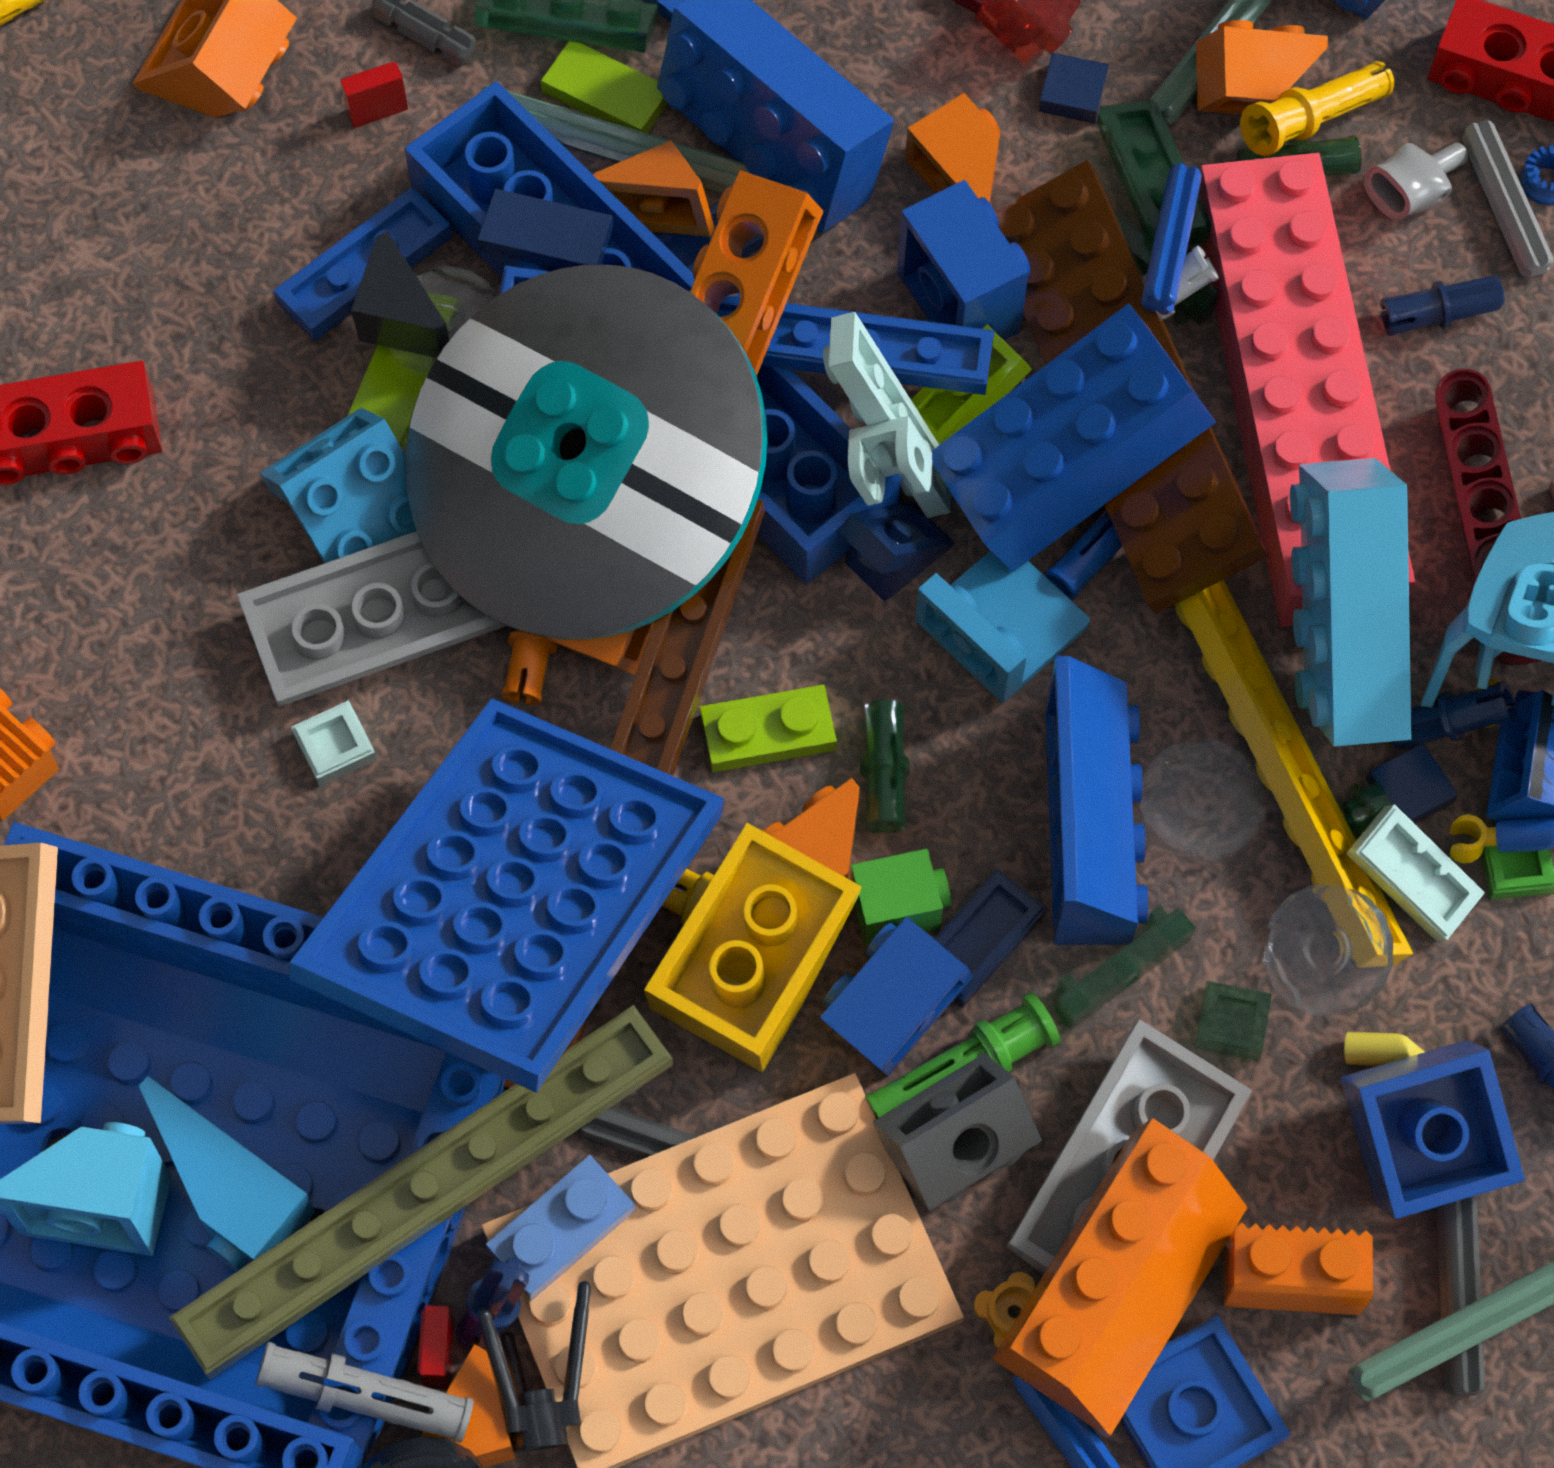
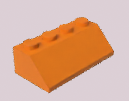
[992,1118,1248,1437]

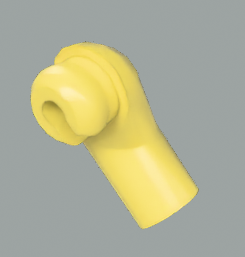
[1344,1032,1425,1066]

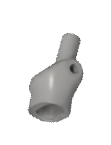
[1364,142,1468,221]

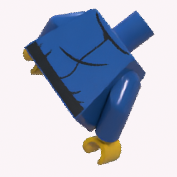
[1449,678,1554,864]

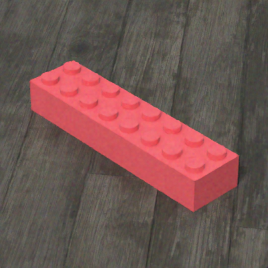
[1195,153,1416,627]

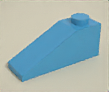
[139,1076,315,1272]

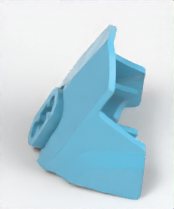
[1420,512,1554,708]

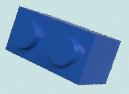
[820,916,974,1076]

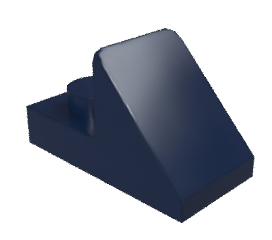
[839,501,955,601]

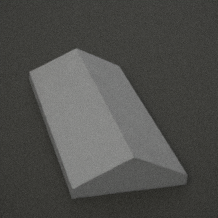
[237,531,507,707]
[1006,1019,1253,1276]

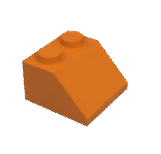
[132,0,297,118]

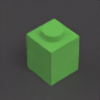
[850,849,951,946]

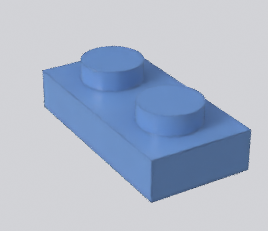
[486,1155,636,1300]

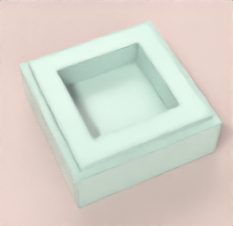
[291,700,377,787]

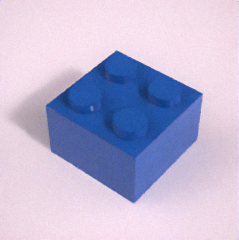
[897,180,1031,340]
[1340,1040,1525,1219]

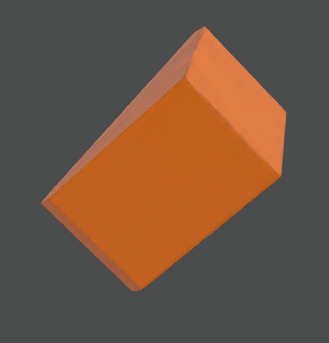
[593,140,715,237]
[421,1344,516,1467]

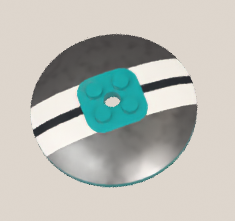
[405,265,767,640]

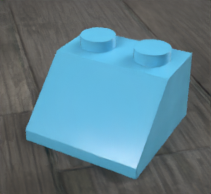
[0,1122,172,1256]

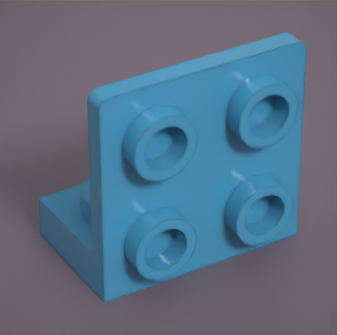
[259,407,416,563]
[915,550,1090,704]

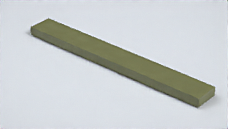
[169,1005,673,1380]

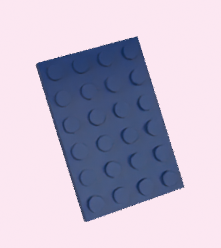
[289,698,724,1093]

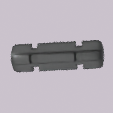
[371,0,476,66]

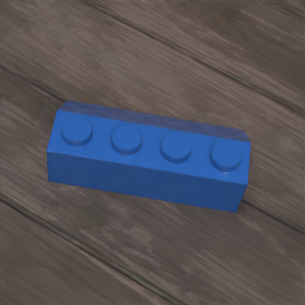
[1045,656,1148,945]

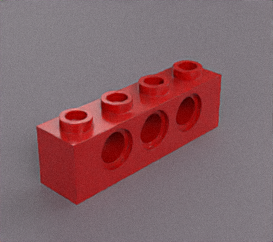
[1427,0,1554,123]
[0,360,163,485]

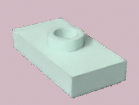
[1346,804,1485,941]

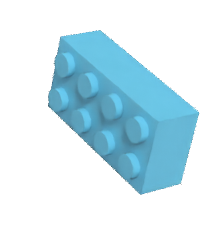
[1290,458,1411,747]

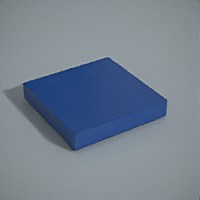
[1120,1315,1291,1468]

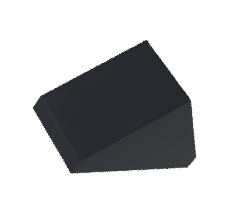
[351,231,450,358]

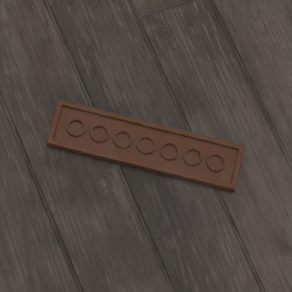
[995,160,1269,614]

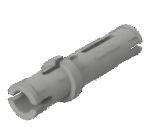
[255,1342,474,1443]

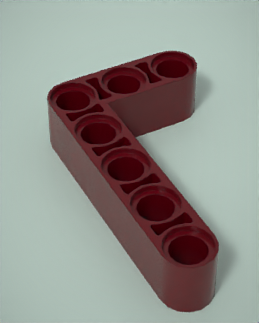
[1435,369,1542,665]

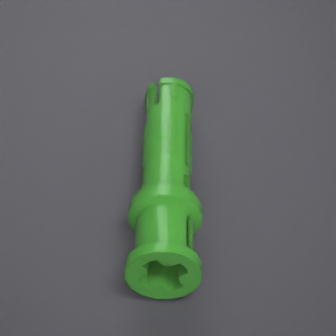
[865,992,1061,1119]

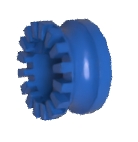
[1520,145,1554,205]

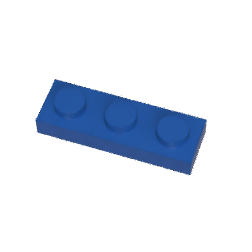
[273,187,453,342]

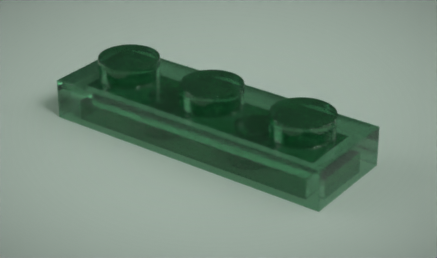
[475,0,658,53]
[1096,100,1212,249]

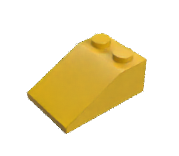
[644,823,862,1073]

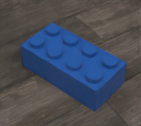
[657,0,895,234]
[931,304,1216,572]

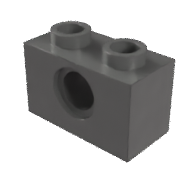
[873,1053,1042,1211]

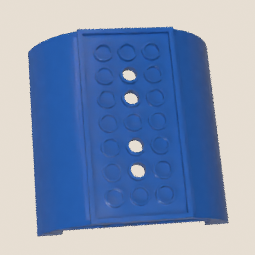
[0,822,506,1468]

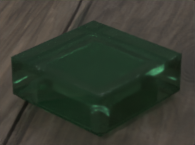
[1194,981,1272,1061]

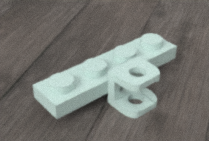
[823,312,951,518]

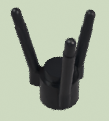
[477,1281,591,1453]

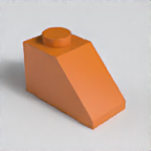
[905,93,1000,202]

